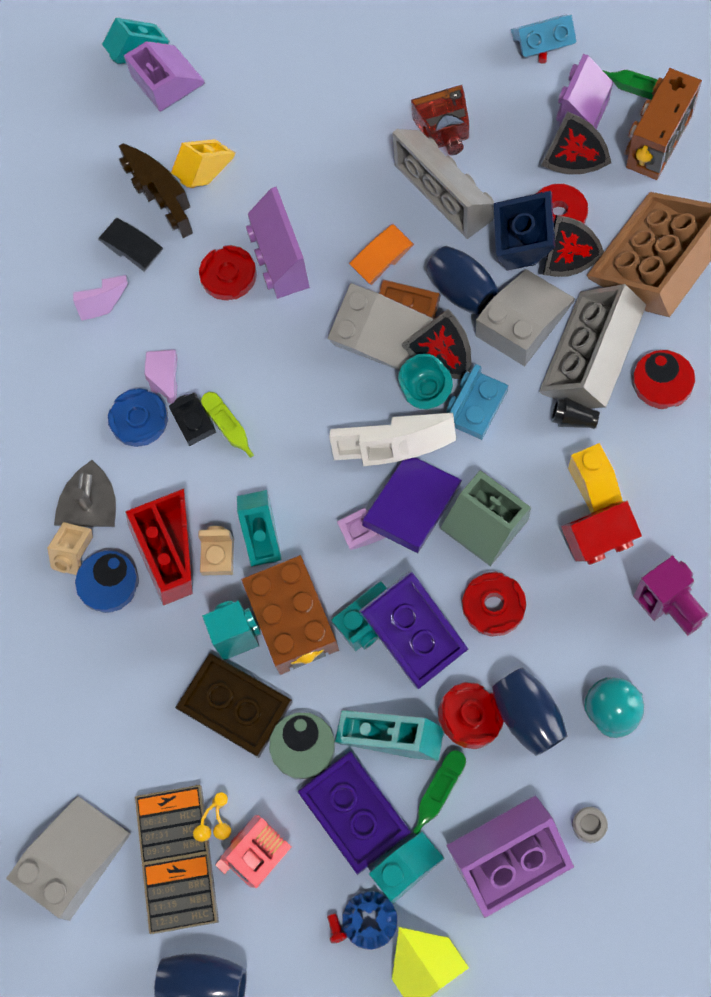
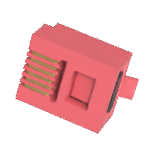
[215,815,292,888]

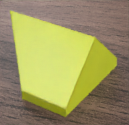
[392,927,469,997]

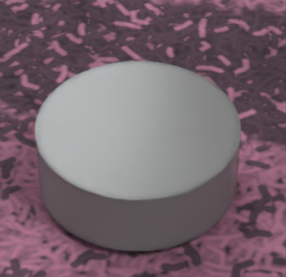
[572,807,608,843]

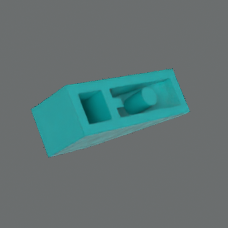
[335,710,444,761]

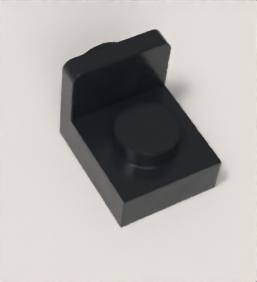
[169,393,216,446]

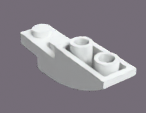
[329,413,456,466]

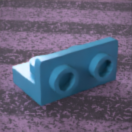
[511,15,576,57]
[446,364,509,440]

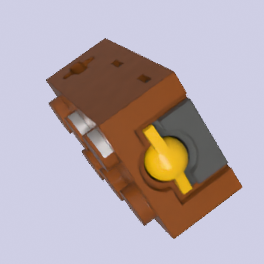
[625,68,702,180]
[241,555,339,675]

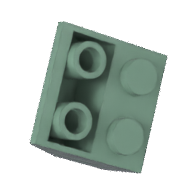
[441,470,531,567]

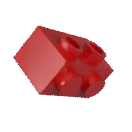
[561,500,642,565]

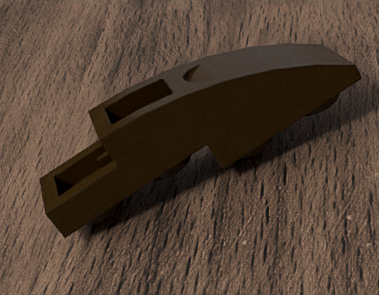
[118,143,193,238]

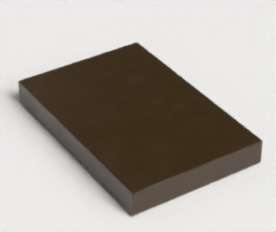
[175,653,293,758]

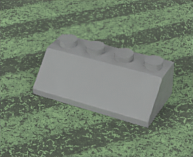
[392,129,494,239]
[539,284,646,409]

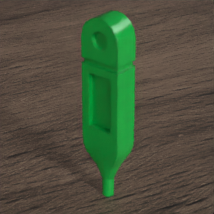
[602,70,658,100]
[413,750,466,835]

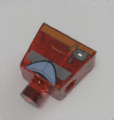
[411,85,469,155]

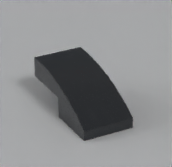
[98,217,163,272]

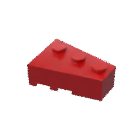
[125,489,193,606]

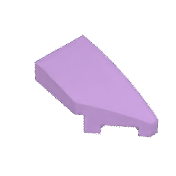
[73,275,127,321]
[145,350,178,404]

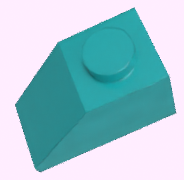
[102,17,170,64]
[237,490,282,567]
[369,832,445,904]

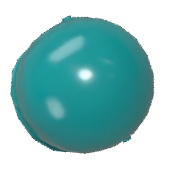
[398,354,453,409]
[584,677,644,738]

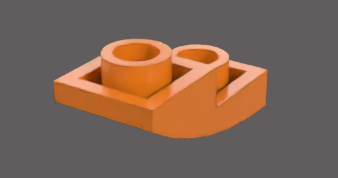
[349,224,414,285]

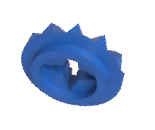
[343,892,398,950]

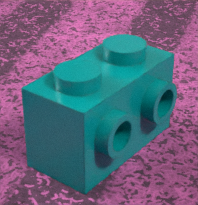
[202,601,261,660]

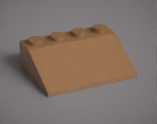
[587,192,711,317]

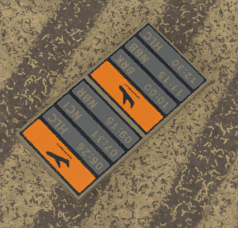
[135,785,219,935]

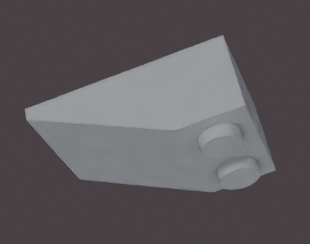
[476,269,575,367]
[328,283,434,371]
[6,796,130,920]

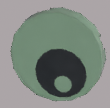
[269,713,335,779]

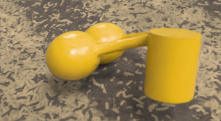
[193,792,231,842]

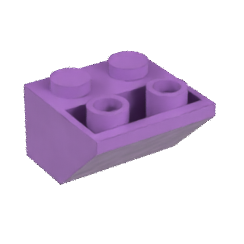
[124,41,205,111]
[556,54,613,129]

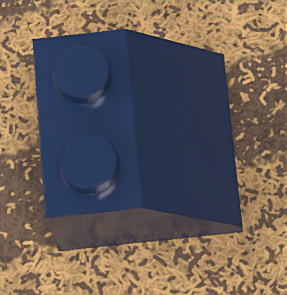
[493,191,556,271]

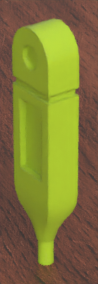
[201,392,254,458]

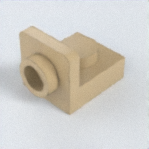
[47,522,93,575]
[198,526,234,576]

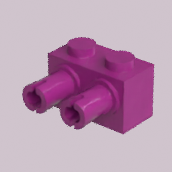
[633,555,709,636]

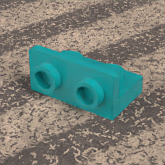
[331,581,387,652]

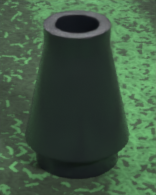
[552,397,600,429]

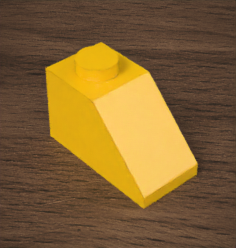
[171,139,236,188]
[568,443,623,513]

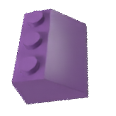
[245,186,310,299]
[446,795,574,918]

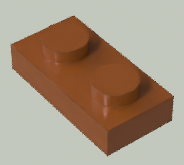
[379,280,441,319]

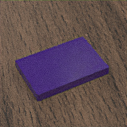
[362,457,462,553]
[359,571,468,689]
[297,751,411,875]

